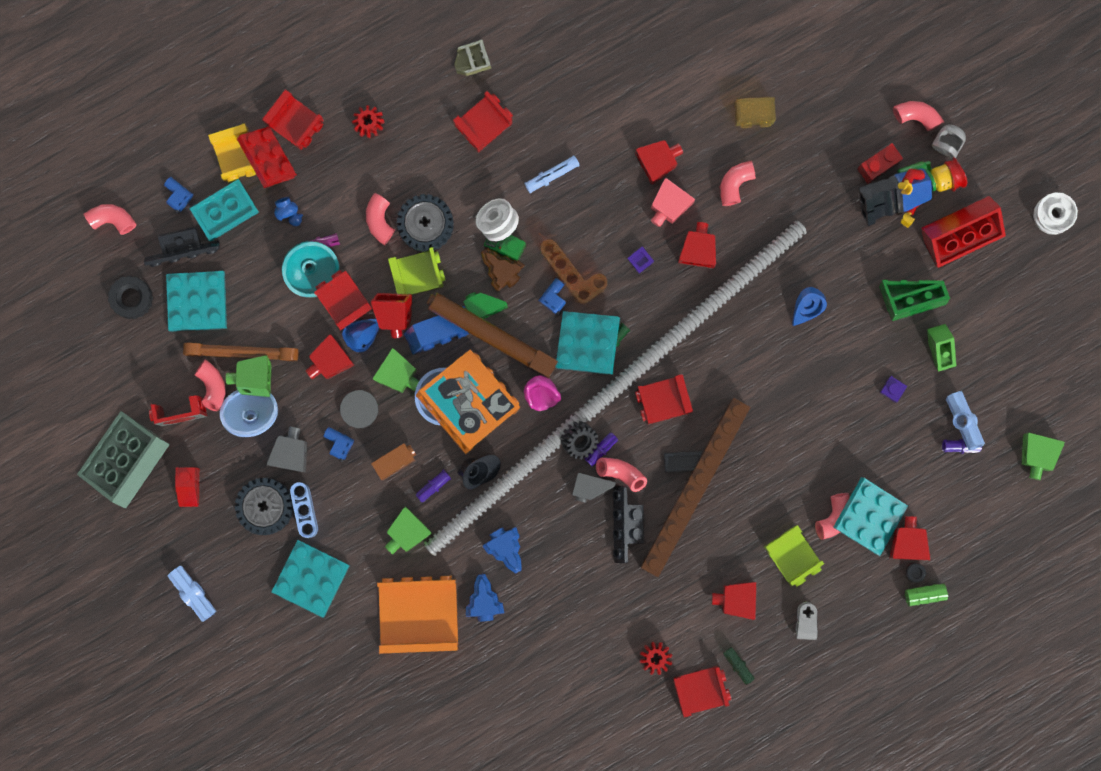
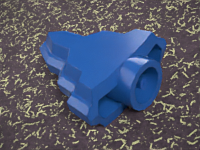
[482,527,522,573]
[466,574,504,622]

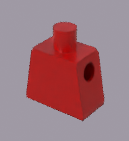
[635,140,683,185]
[678,222,716,268]
[371,293,412,338]
[305,334,354,379]
[889,516,930,560]
[712,582,756,620]

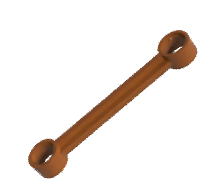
[183,343,299,361]

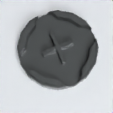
[340,390,379,428]

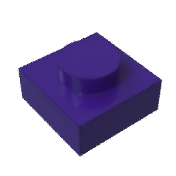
[627,247,654,274]
[880,376,907,403]

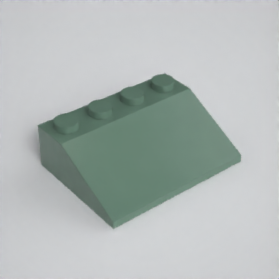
[77,411,170,508]

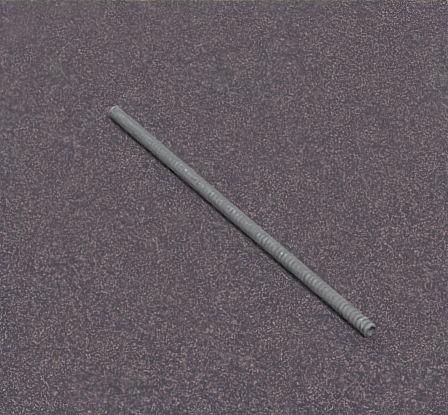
[424,221,807,556]

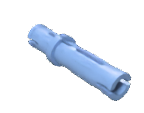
[524,155,579,193]

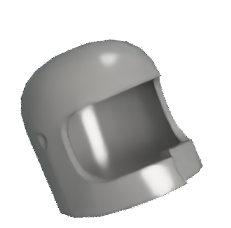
[932,124,966,158]

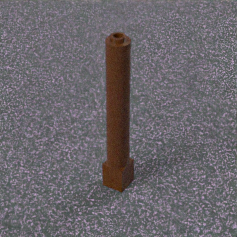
[426,292,558,378]

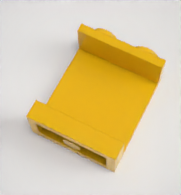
[208,124,256,183]

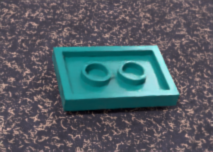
[190,179,259,242]

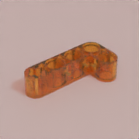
[541,239,607,304]

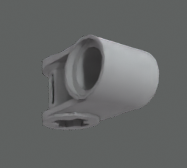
[796,602,817,640]

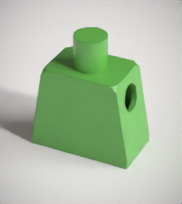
[373,348,419,393]
[226,356,271,397]
[1022,433,1065,480]
[385,507,432,554]

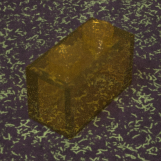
[735,97,776,128]

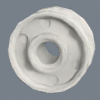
[1033,192,1078,235]
[476,198,519,241]

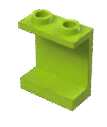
[388,247,446,295]
[764,525,824,587]

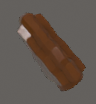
[481,248,525,292]

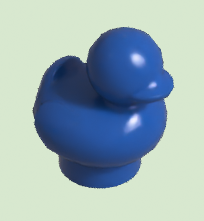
[274,197,303,226]

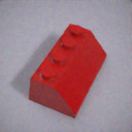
[921,196,1006,268]

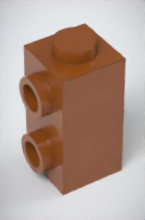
[371,443,416,481]

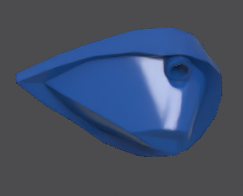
[792,287,827,326]
[342,319,379,352]

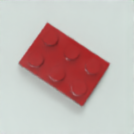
[237,126,297,188]

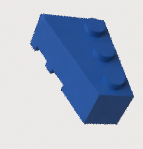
[404,306,469,355]

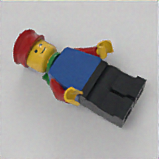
[859,157,968,228]

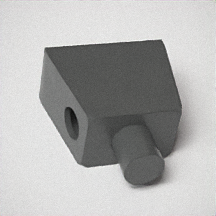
[267,426,307,473]

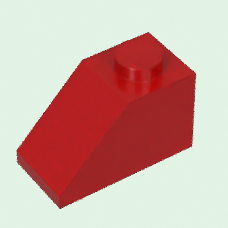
[175,468,200,507]

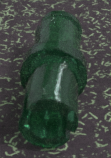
[723,647,755,685]

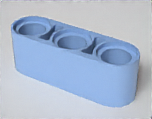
[290,483,318,538]

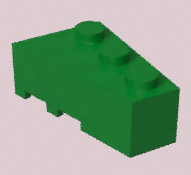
[879,280,950,321]

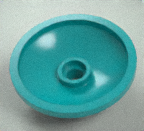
[282,241,339,297]

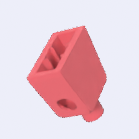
[651,178,695,227]

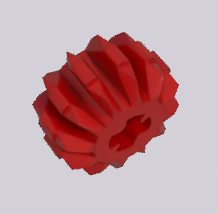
[352,105,385,138]
[640,642,672,675]

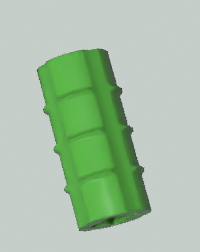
[905,584,948,606]

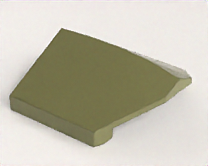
[454,40,491,76]

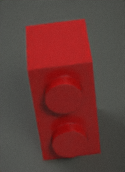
[857,143,903,184]

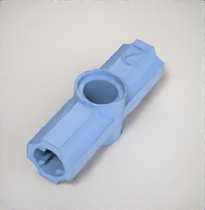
[946,391,985,451]
[168,566,216,622]

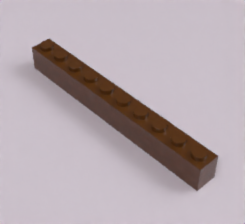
[640,398,751,577]

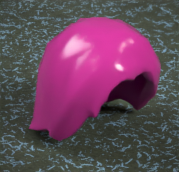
[524,376,561,412]

